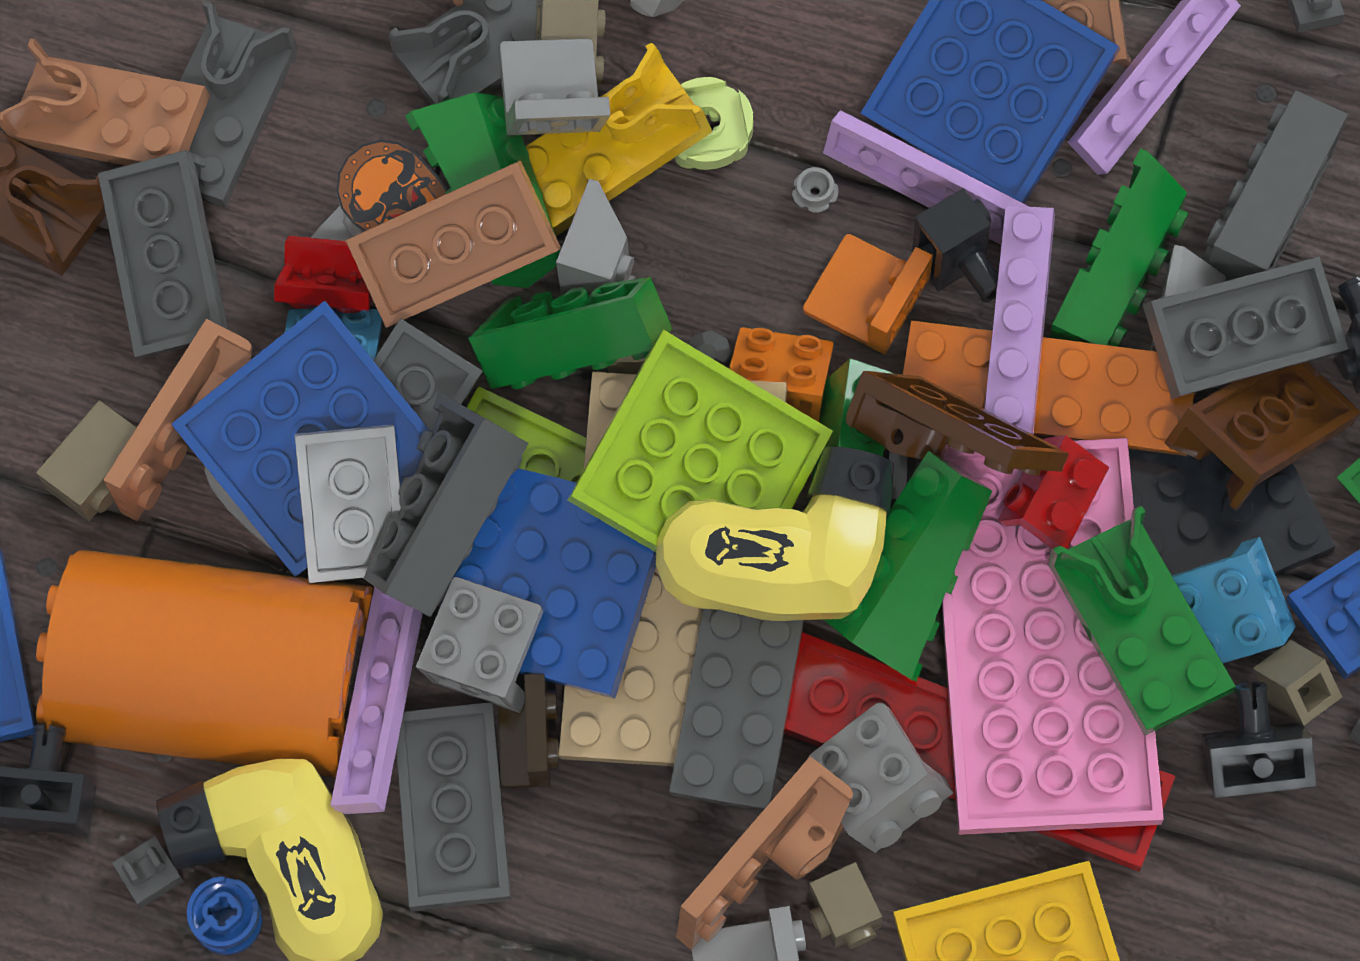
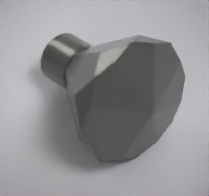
[688,330,732,367]

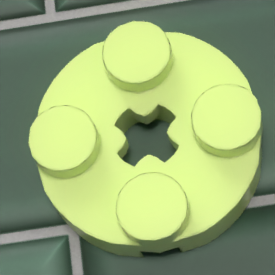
[675,77,753,170]

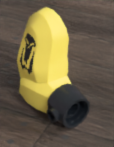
[656,447,894,621]
[156,759,383,961]

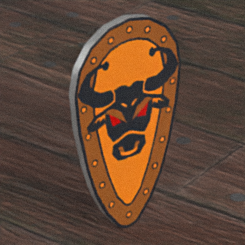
[336,140,448,231]

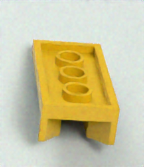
[526,43,712,236]

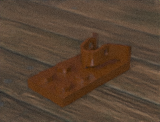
[0,131,106,276]
[1165,362,1360,511]
[846,371,1069,476]

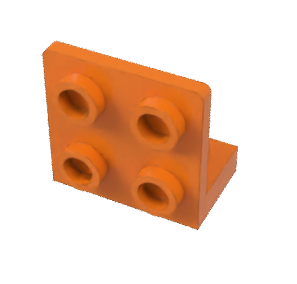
[803,234,933,355]
[729,327,834,422]

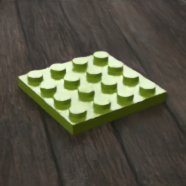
[567,330,833,552]

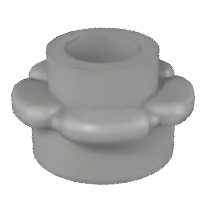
[792,167,839,213]

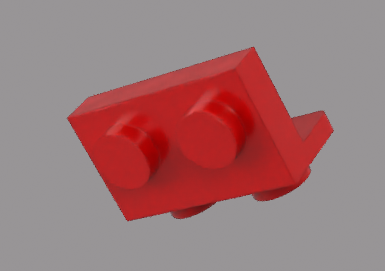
[274,236,373,313]
[998,435,1110,549]

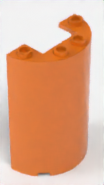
[36,550,374,777]

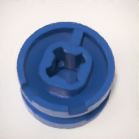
[187,876,263,955]

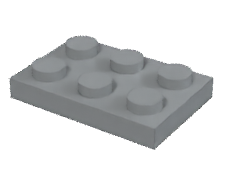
[294,424,401,583]

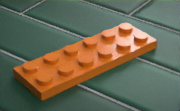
[903,320,1196,456]

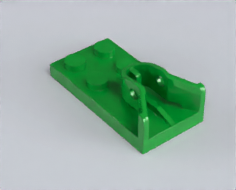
[1048,506,1236,736]

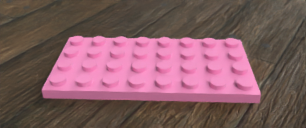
[941,438,1164,835]

